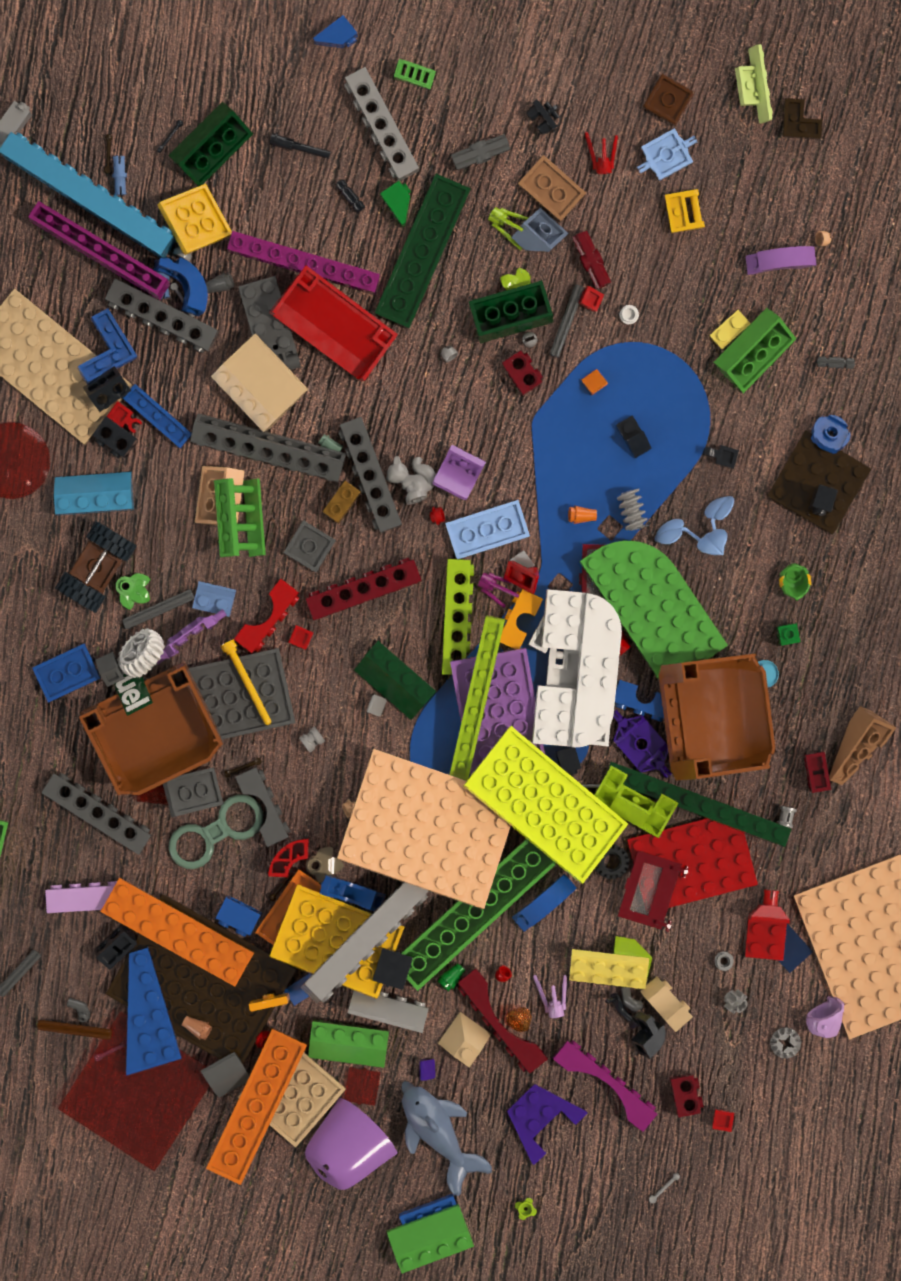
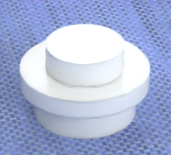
[620,305,639,324]

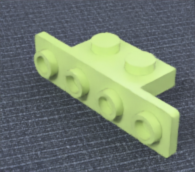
[735,44,773,124]

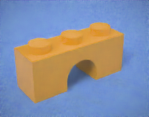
[500,589,543,650]

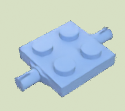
[637,128,698,181]

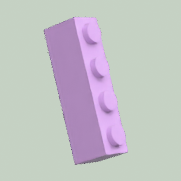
[45,881,117,913]

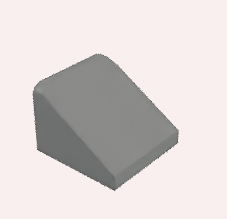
[509,550,535,568]
[366,694,387,716]

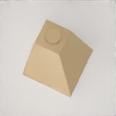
[438,1012,491,1067]

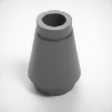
[205,272,234,294]

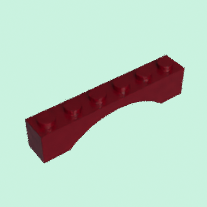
[457,967,548,1074]

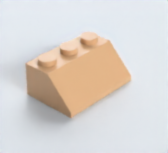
[195,466,244,526]

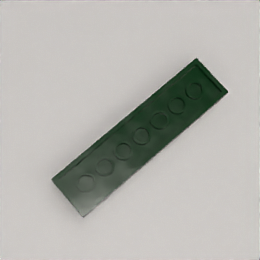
[374,173,471,329]

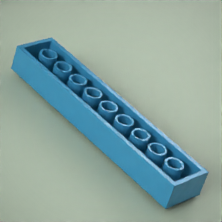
[0,132,176,258]

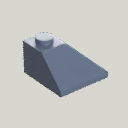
[511,208,569,252]

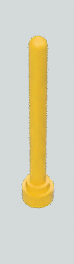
[220,639,271,725]

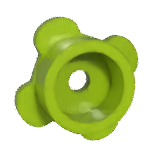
[515,1198,537,1220]

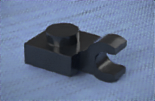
[703,445,739,469]

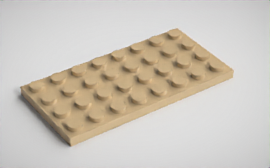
[0,289,133,445]

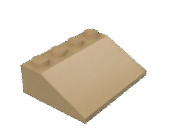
[211,334,308,432]

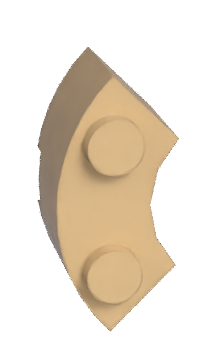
[640,976,693,1032]

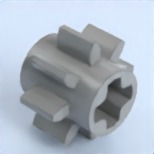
[724,989,748,1014]

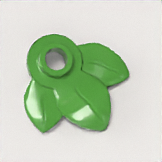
[115,573,150,610]

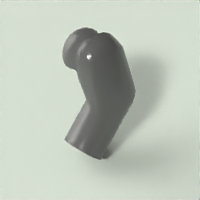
[620,987,643,1012]
[67,998,90,1023]

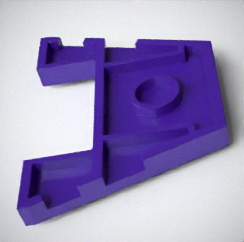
[507,1083,588,1165]

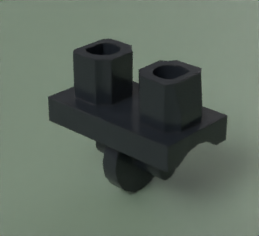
[526,99,560,136]

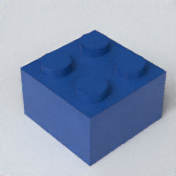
[216,895,263,937]

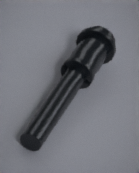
[269,132,331,159]

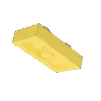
[709,310,751,350]

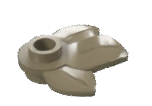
[306,847,344,884]

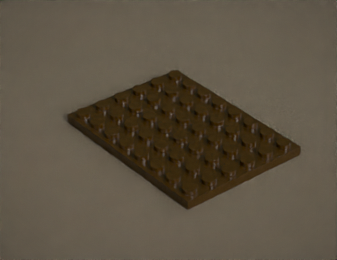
[106,893,296,1063]

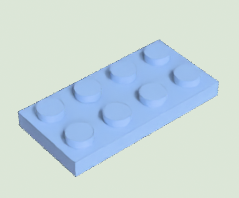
[445,500,530,560]

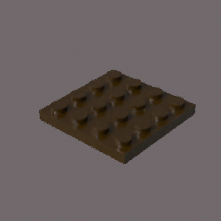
[767,430,872,535]

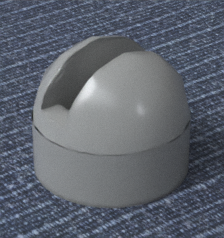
[522,332,538,348]
[441,346,458,363]

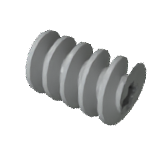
[617,489,649,531]

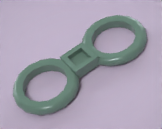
[169,794,264,869]

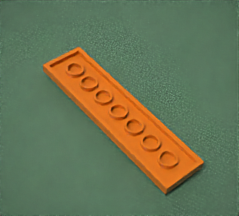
[100,877,254,986]
[206,1028,307,1185]

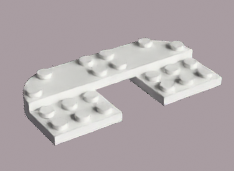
[532,589,622,747]

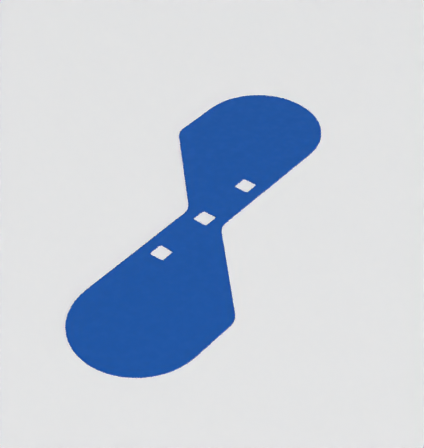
[410,342,710,777]

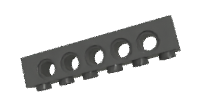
[105,279,219,353]
[338,417,402,533]
[42,772,152,855]

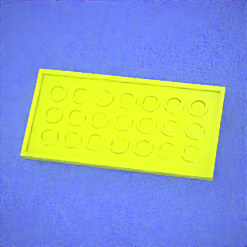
[463,726,628,884]

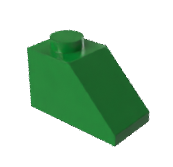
[380,181,411,228]

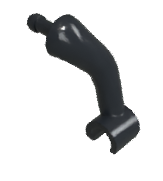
[605,993,639,1029]

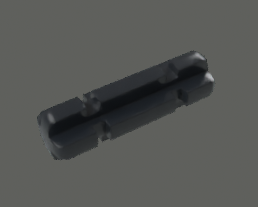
[335,179,365,213]

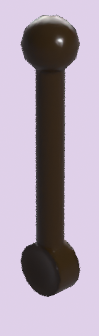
[104,134,113,174]
[224,758,262,777]
[269,868,297,901]

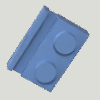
[192,581,236,617]

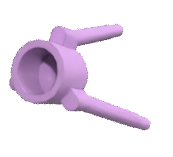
[533,975,567,1018]

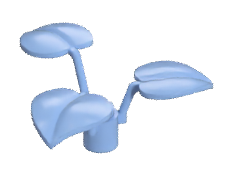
[654,496,734,555]

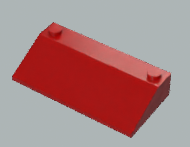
[269,265,398,382]

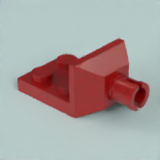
[744,889,790,961]

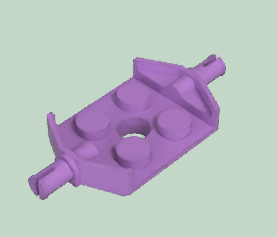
[157,609,227,665]

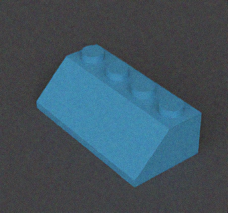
[54,472,134,516]

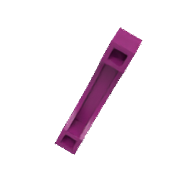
[553,1040,657,1132]

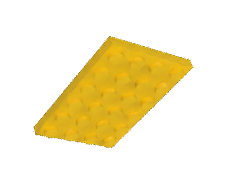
[269,884,404,999]

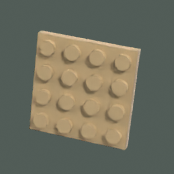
[238,1052,346,1148]

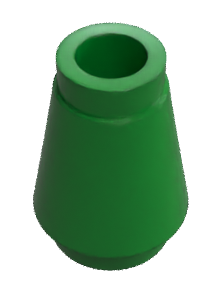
[437,963,465,992]

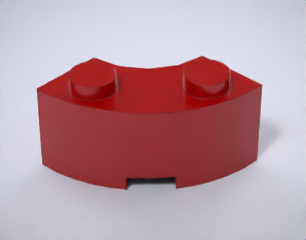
[268,838,309,877]

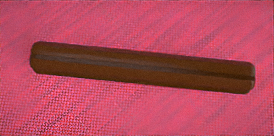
[37,1020,112,1040]

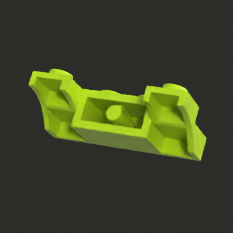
[594,766,678,838]

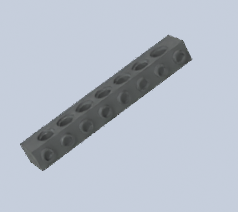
[190,413,346,482]

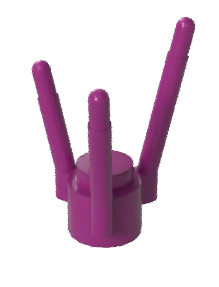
[478,573,519,608]

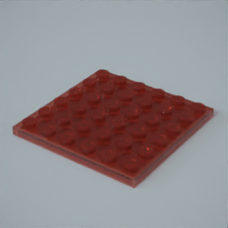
[58,1011,210,1172]

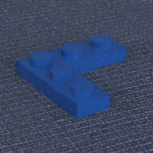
[77,308,137,384]

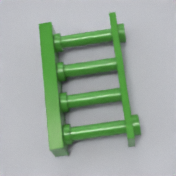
[214,478,266,557]

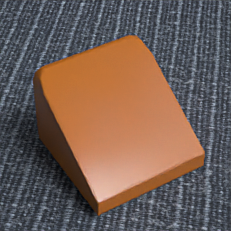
[581,369,608,395]

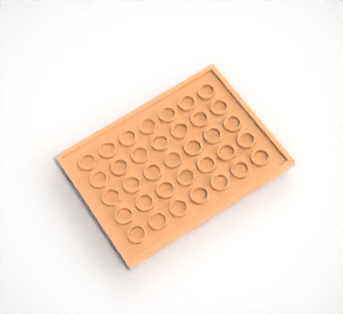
[337,749,511,909]
[793,854,901,1040]

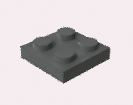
[283,520,336,573]

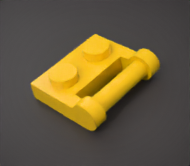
[665,189,705,233]

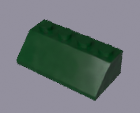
[168,102,253,187]
[469,280,554,344]
[354,641,437,720]

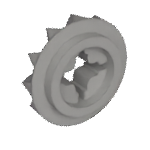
[770,1028,801,1059]

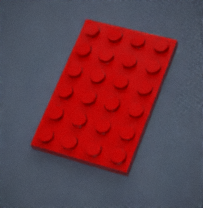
[627,818,758,914]

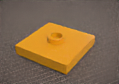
[249,993,290,1012]

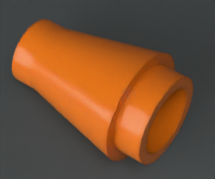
[568,505,597,524]

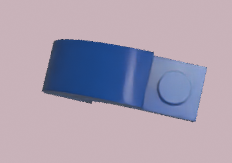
[153,257,208,317]
[512,873,577,932]
[320,875,386,911]

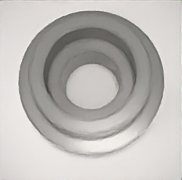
[714,951,734,971]

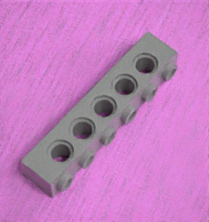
[344,67,419,181]

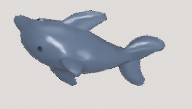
[401,1081,492,1196]

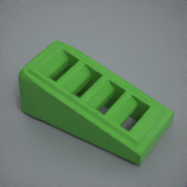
[394,59,436,90]

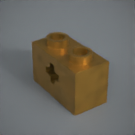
[323,481,361,524]

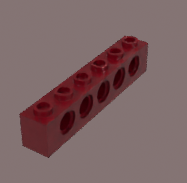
[306,558,422,621]

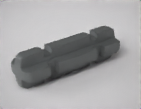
[817,356,855,369]

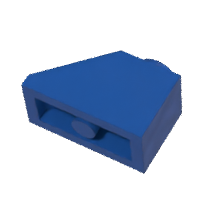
[313,15,358,48]

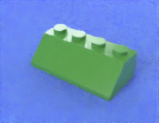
[713,308,796,394]
[308,1019,389,1068]
[387,1204,474,1273]

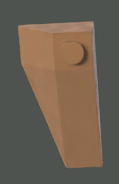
[829,706,896,785]

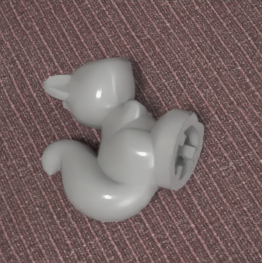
[386,456,436,505]

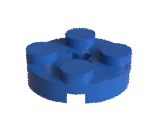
[811,415,851,454]

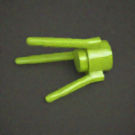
[488,207,528,250]

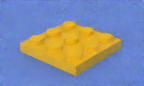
[157,184,232,256]

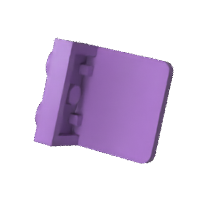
[433,445,486,500]

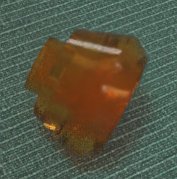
[507,1007,532,1032]

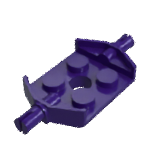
[613,710,672,778]

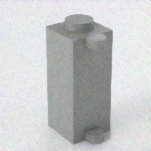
[0,101,32,148]

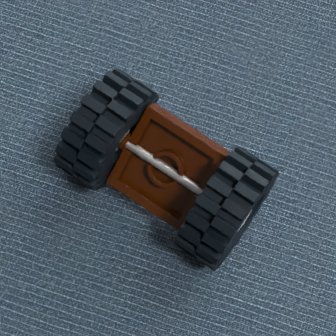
[55,521,137,613]

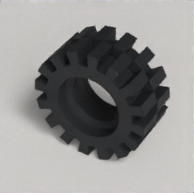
[595,844,629,879]

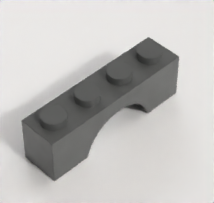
[235,767,291,847]

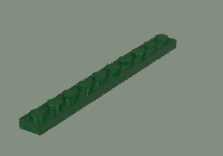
[607,762,792,847]

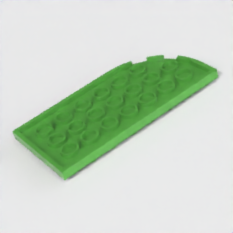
[579,541,728,680]

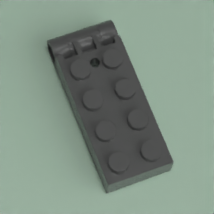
[238,276,301,370]

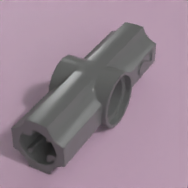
[451,134,510,171]

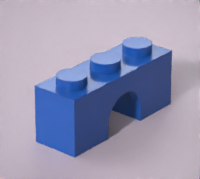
[615,680,664,722]

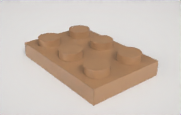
[518,155,586,222]

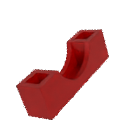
[234,579,300,654]

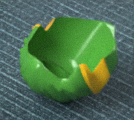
[779,563,812,601]

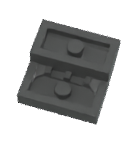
[201,1052,250,1098]

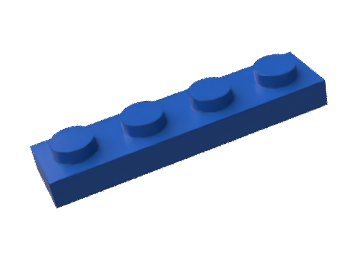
[123,384,192,449]

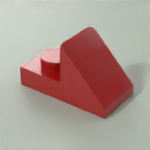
[504,561,539,594]

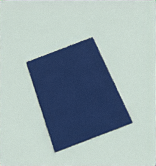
[778,924,813,973]

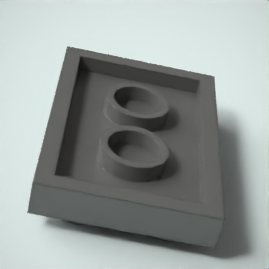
[163,767,223,817]

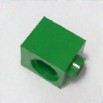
[776,623,800,646]

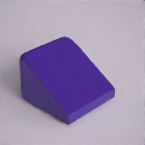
[420,1059,435,1081]

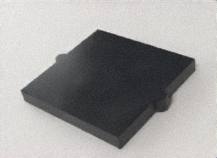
[372,948,413,990]

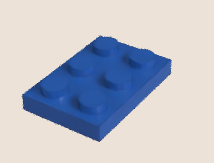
[32,643,101,703]

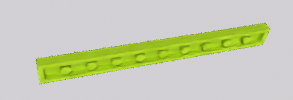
[450,615,505,781]

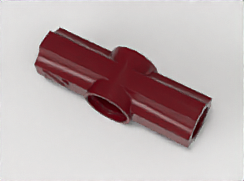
[572,230,611,290]

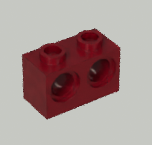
[502,350,543,396]
[803,752,831,793]
[670,1073,704,1118]

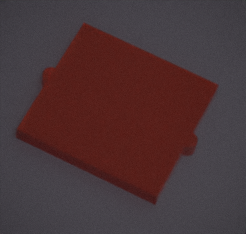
[344,1067,381,1106]

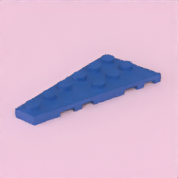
[126,948,182,1076]

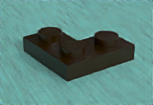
[783,98,823,140]

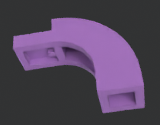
[746,246,817,275]

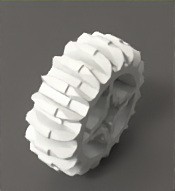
[117,628,165,678]

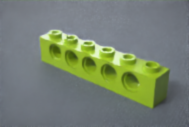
[442,559,474,675]

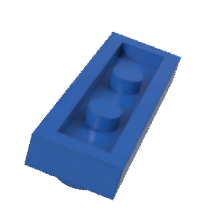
[399,1194,457,1225]

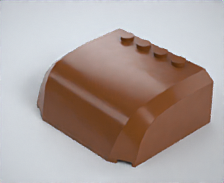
[659,654,775,781]
[79,662,223,795]

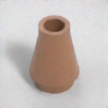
[182,1016,212,1040]

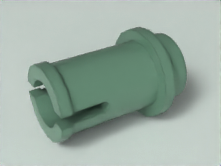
[318,434,344,452]

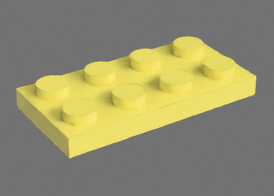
[569,949,649,989]

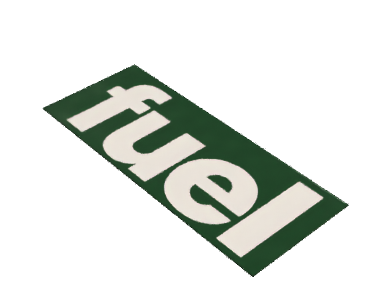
[114,672,153,716]

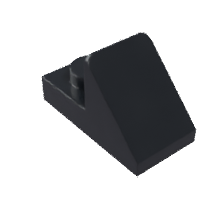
[616,415,652,458]

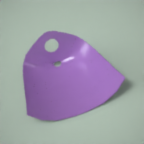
[305,1098,398,1190]

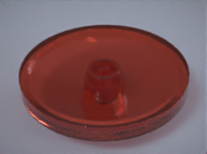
[0,422,51,499]

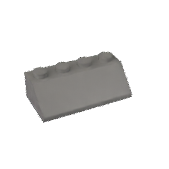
[348,991,429,1033]

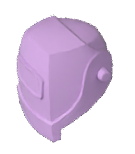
[806,996,844,1038]

